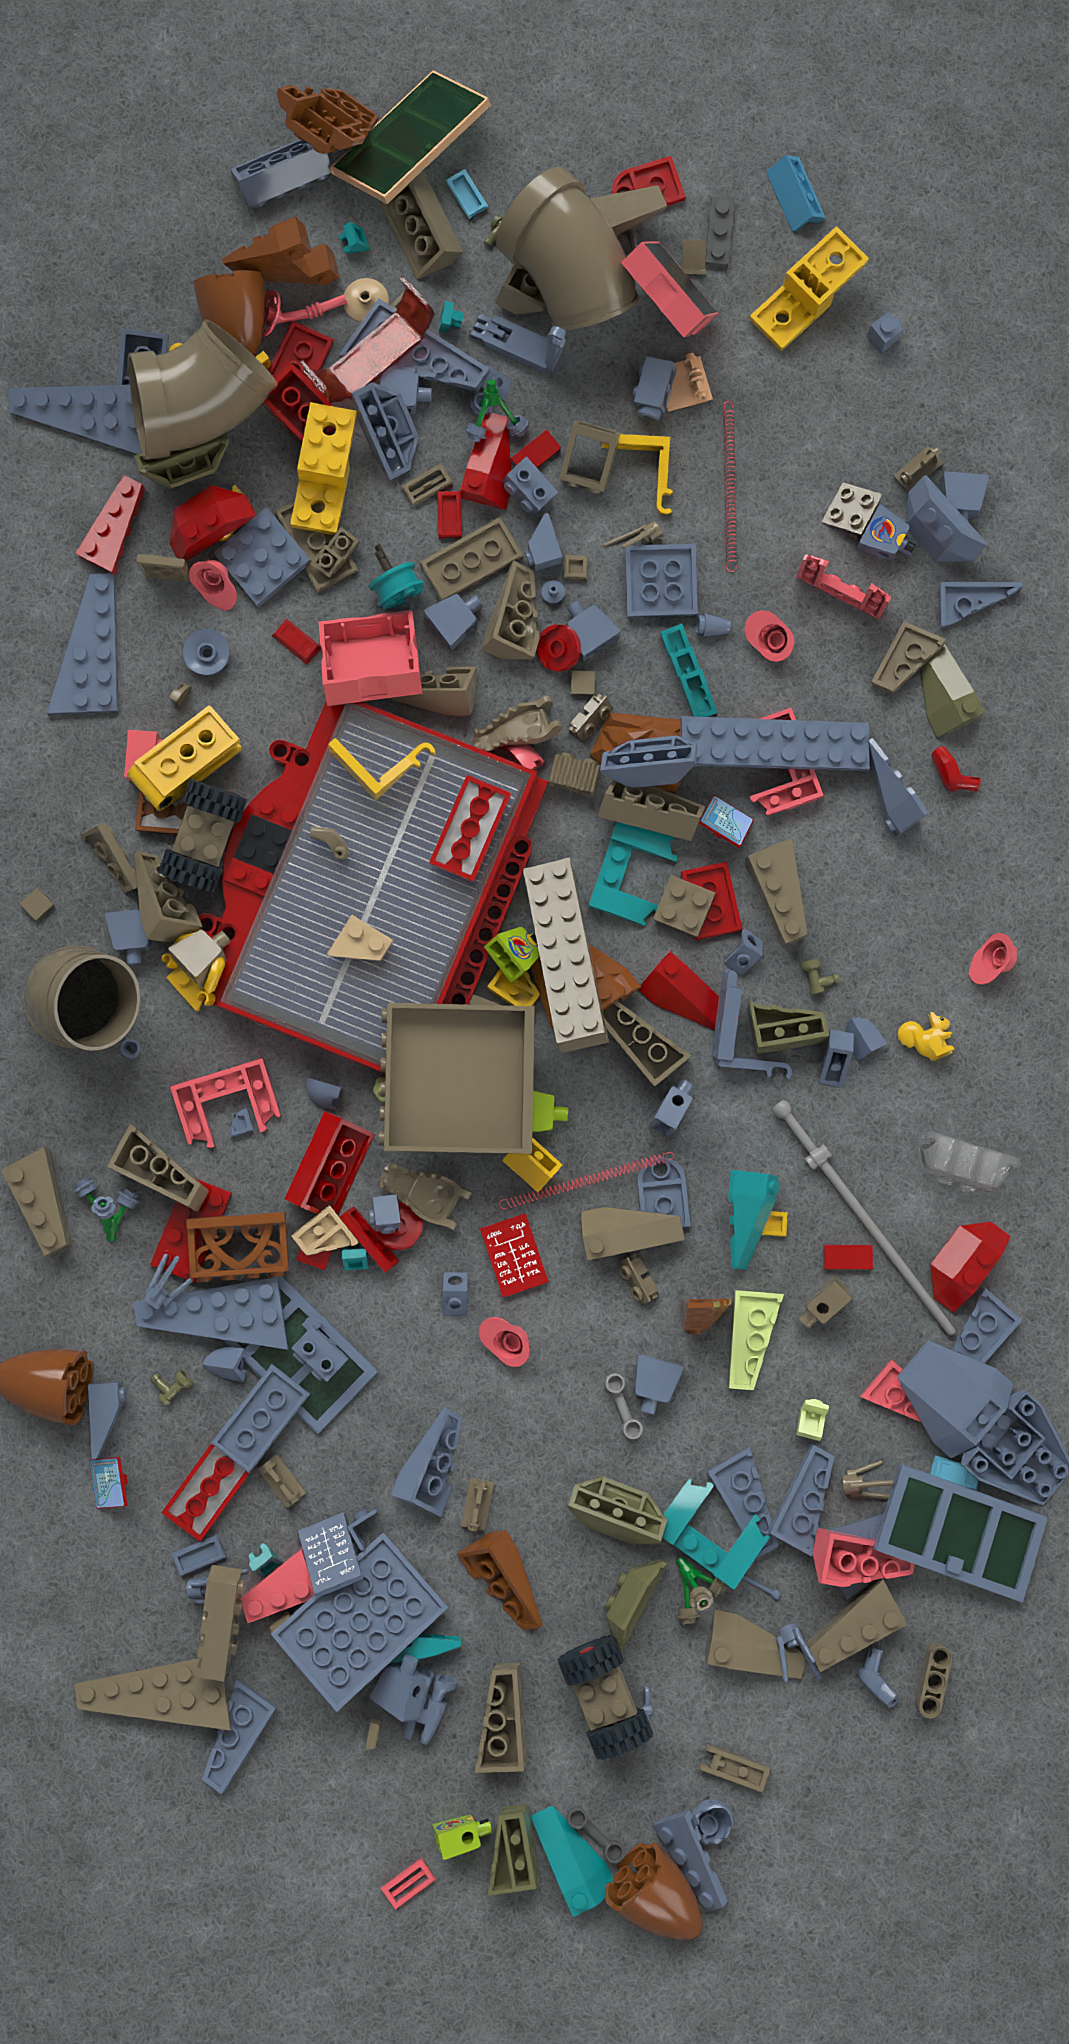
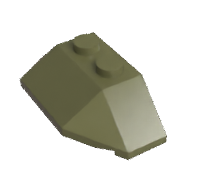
[134,433,229,488]
[567,1476,667,1544]
[604,1558,667,1652]

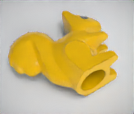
[897,1012,955,1061]

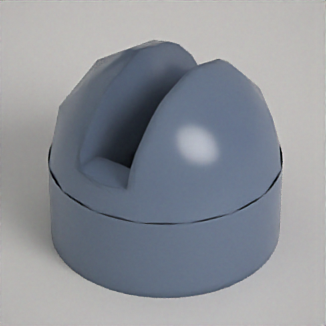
[120,1039,140,1059]

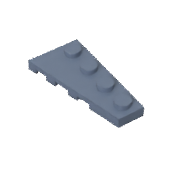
[707,1446,779,1558]

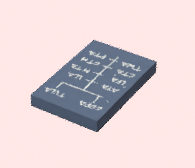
[298,1513,363,1598]

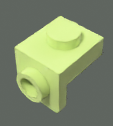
[796,1399,829,1441]

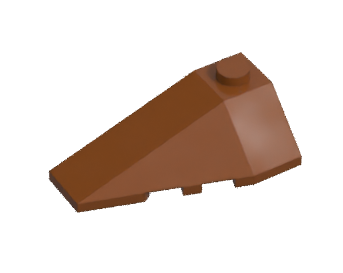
[457,1530,543,1631]

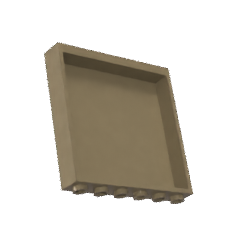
[379,1003,535,1154]

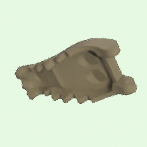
[473,696,562,752]
[380,1164,471,1230]

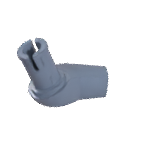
[858,1645,900,1708]

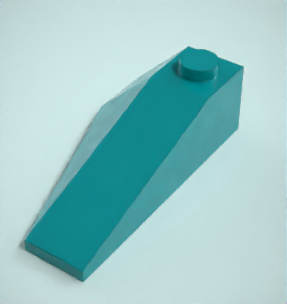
[728,1170,780,1270]
[530,1805,613,1917]

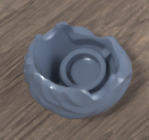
[690,1799,733,1845]

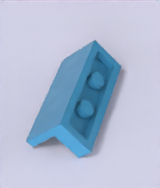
[766,155,825,232]

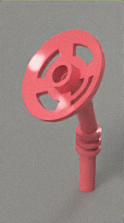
[262,290,347,337]

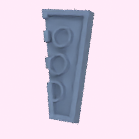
[952,1287,1022,1363]
[767,1444,835,1557]
[202,1679,278,1794]
[653,1810,728,1912]

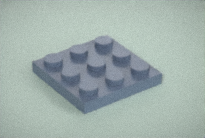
[214,507,312,607]
[625,544,698,618]

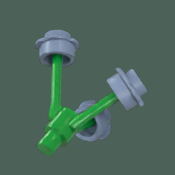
[464,379,529,442]
[73,1178,140,1242]

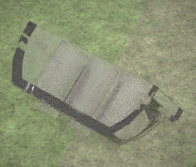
[916,1130,1022,1193]

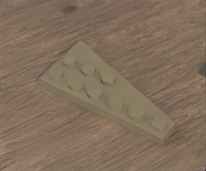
[74,1658,232,1730]

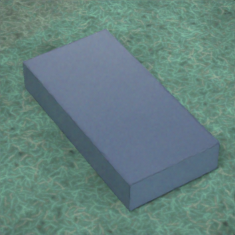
[171,1534,226,1577]

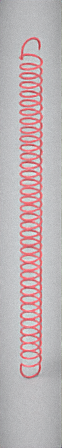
[724,401,737,572]
[499,1152,674,1209]

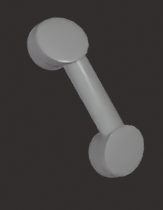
[604,1373,643,1439]

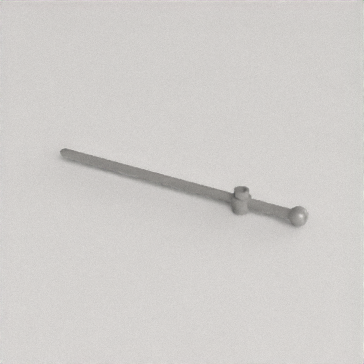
[772,1100,956,1336]

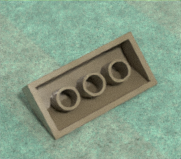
[379,171,463,279]

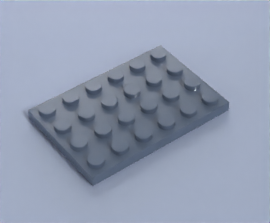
[270,1533,448,1713]

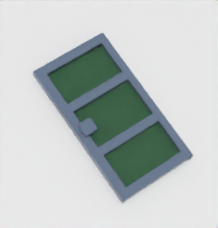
[221,1259,378,1434]
[873,1464,1047,1603]

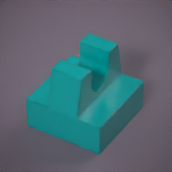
[339,222,370,254]
[438,301,464,333]
[342,1242,369,1271]
[248,1543,283,1578]

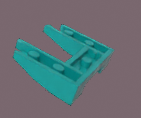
[588,822,677,926]
[662,1479,770,1590]

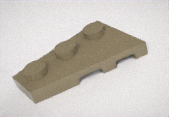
[80,822,137,893]

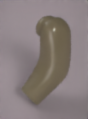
[310,827,350,860]

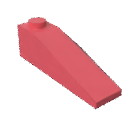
[813,1528,918,1587]

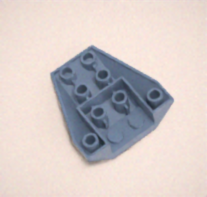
[896,1340,1013,1458]
[961,1389,1069,1505]

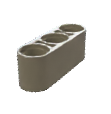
[915,1642,952,1719]

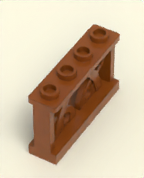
[186,1212,289,1282]

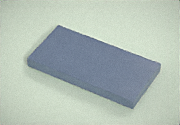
[211,1364,311,1473]

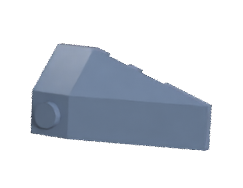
[390,1408,462,1517]

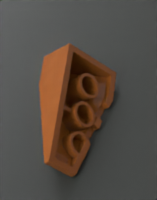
[681,1298,731,1334]

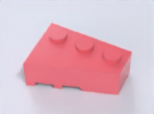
[240,1548,315,1623]

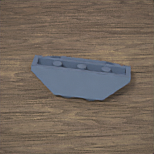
[351,382,419,480]
[906,475,988,562]
[600,735,697,788]

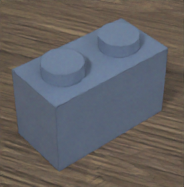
[632,356,677,414]

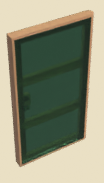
[329,71,491,204]

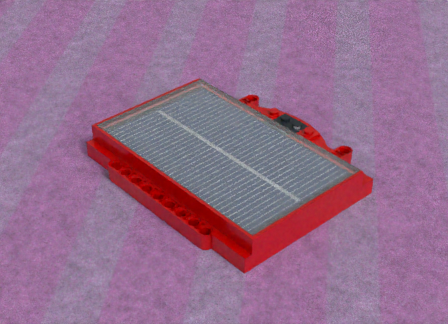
[199,702,548,1075]

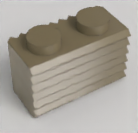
[549,753,601,797]

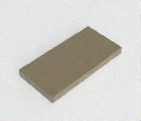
[275,501,359,593]
[419,517,523,601]

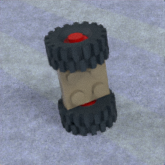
[158,779,248,892]
[557,1635,653,1760]

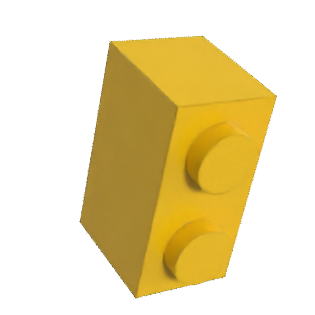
[502,1138,563,1192]

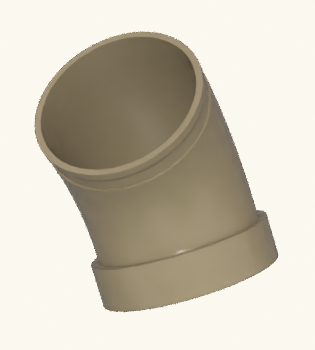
[496,167,640,330]
[128,319,278,460]
[24,946,140,1051]

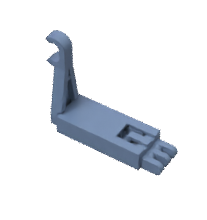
[469,314,566,373]
[711,969,792,1080]

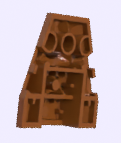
[276,85,378,154]
[590,712,681,794]
[531,943,641,1030]

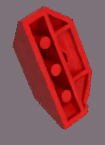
[169,485,257,561]
[930,1221,1011,1313]

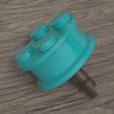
[368,544,425,610]

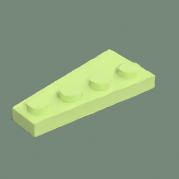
[728,1290,784,1390]

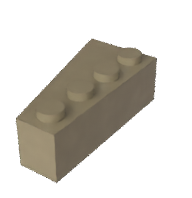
[107,1124,209,1212]
[806,1579,907,1672]
[475,1662,528,1773]

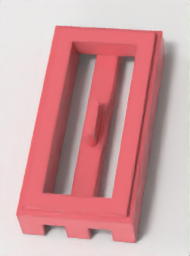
[381,1857,436,1910]

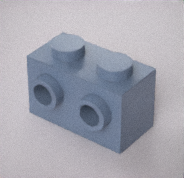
[502,456,558,516]
[292,1325,349,1382]

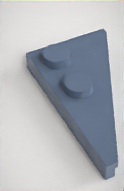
[939,582,1023,629]

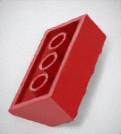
[284,1111,375,1215]

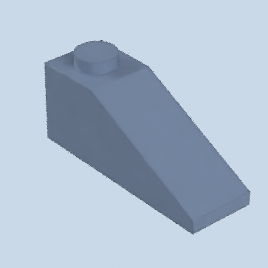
[88,1381,127,1459]

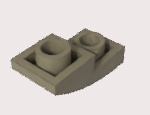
[311,527,361,578]

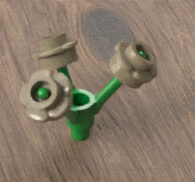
[676,1557,728,1624]

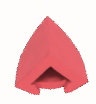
[505,744,546,770]

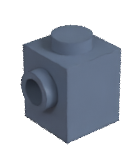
[867,312,903,353]
[368,1194,400,1234]

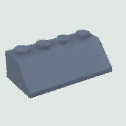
[231,139,331,208]

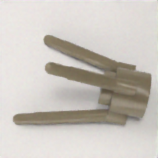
[603,521,663,549]
[842,1461,894,1500]

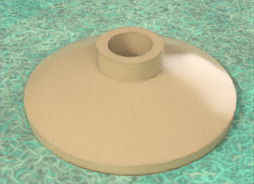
[343,278,389,322]

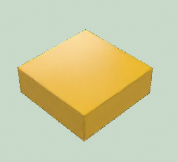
[761,1211,788,1237]

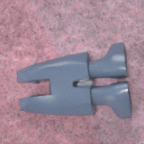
[403,1666,458,1745]

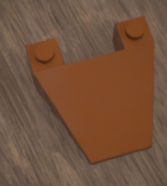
[222,216,340,285]

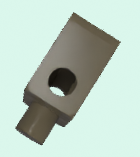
[799,1275,852,1328]

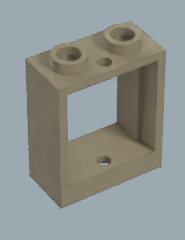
[559,420,621,493]

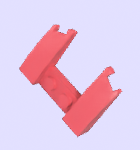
[796,554,891,619]
[750,707,823,816]
[170,1057,281,1148]

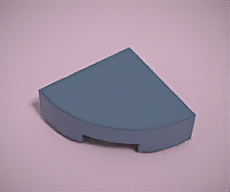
[229,1108,254,1138]

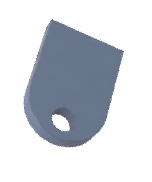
[637,1157,690,1227]

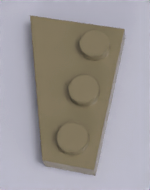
[872,621,947,694]

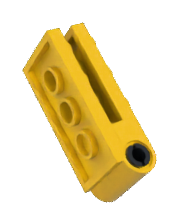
[127,705,242,811]

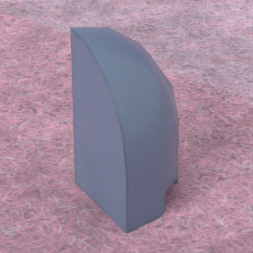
[846,1017,887,1061]
[306,1078,343,1111]
[201,1347,247,1382]

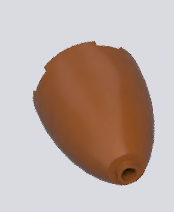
[194,270,265,357]
[0,1349,94,1425]
[605,1841,703,1940]

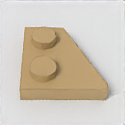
[327,915,393,962]
[291,1205,359,1255]

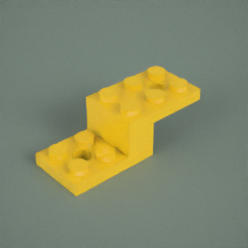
[749,226,869,351]
[290,402,357,535]

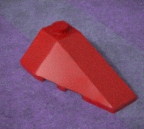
[460,412,511,510]
[638,951,740,1030]

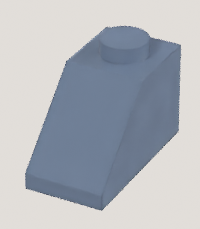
[525,513,562,571]
[819,1029,854,1088]

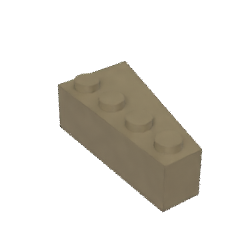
[597,780,705,841]
[746,838,807,947]
[603,1001,691,1088]
[1,1147,72,1256]
[194,1565,245,1682]

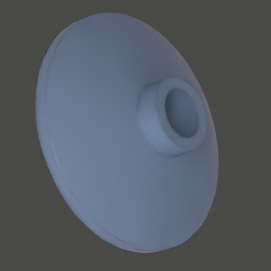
[183,629,230,676]

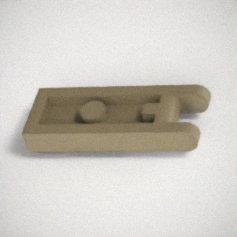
[699,1744,771,1793]

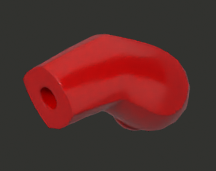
[931,746,981,792]

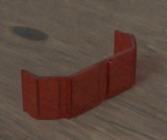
[300,276,435,403]

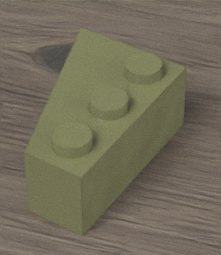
[747,1002,830,1055]
[488,1804,541,1896]

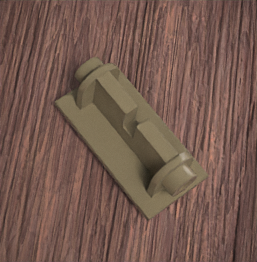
[893,446,943,493]
[568,694,613,742]
[618,1253,658,1305]
[258,1454,306,1508]
[461,1477,494,1531]

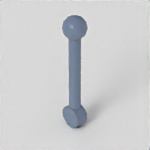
[742,1575,781,1600]

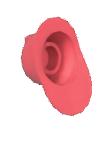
[189,559,237,611]
[744,610,795,662]
[968,933,1018,985]
[479,1317,530,1367]

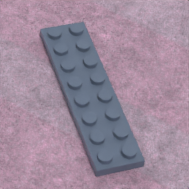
[680,716,870,771]

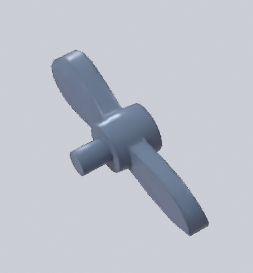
[636,1686,652,1721]

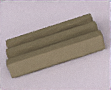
[401,463,453,508]

